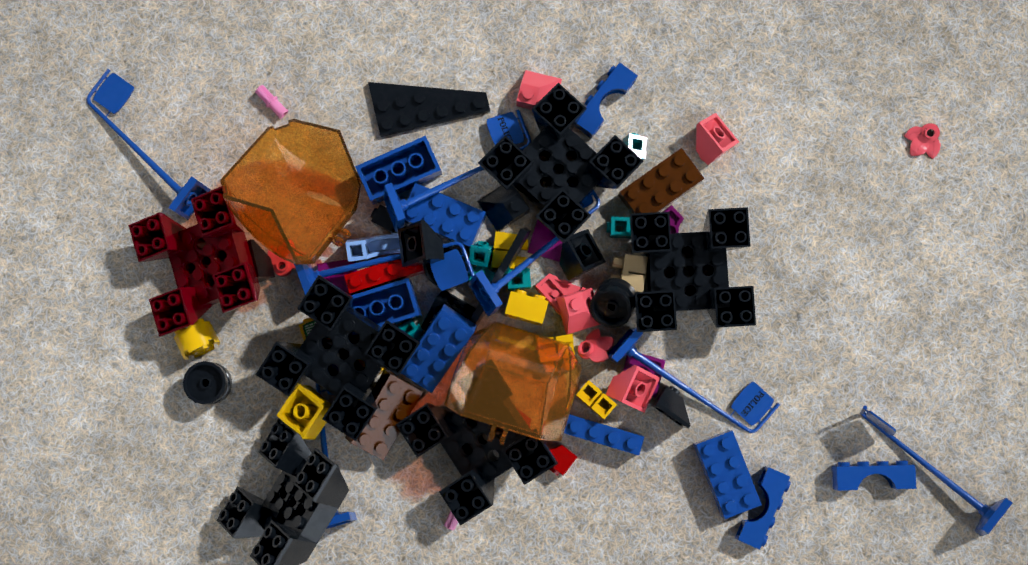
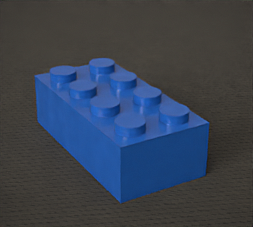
[355,135,442,205]
[404,183,486,249]
[351,278,422,337]
[401,304,477,393]
[693,430,762,519]

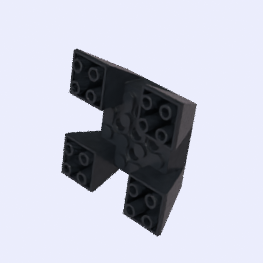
[478,83,643,243]
[630,207,756,332]
[255,275,421,441]
[396,360,558,526]
[216,418,349,565]

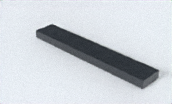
[470,227,531,330]

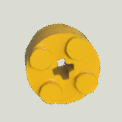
[174,318,220,360]

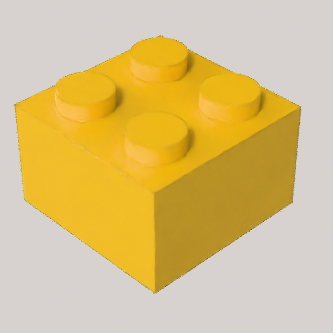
[505,289,549,326]
[276,384,332,440]

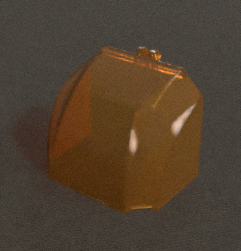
[220,119,361,265]
[444,321,582,445]

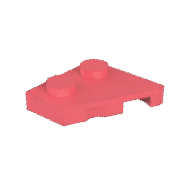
[534,273,586,315]

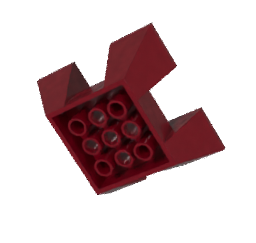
[128,186,260,337]

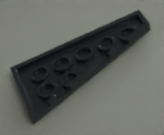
[368,82,490,137]

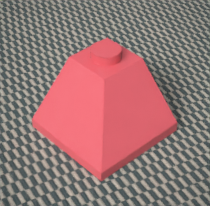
[517,70,562,110]
[696,113,739,165]
[556,287,601,335]
[606,365,660,413]

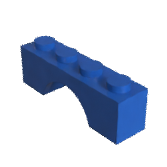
[575,62,638,139]
[563,414,644,455]
[832,460,917,491]
[735,466,791,550]

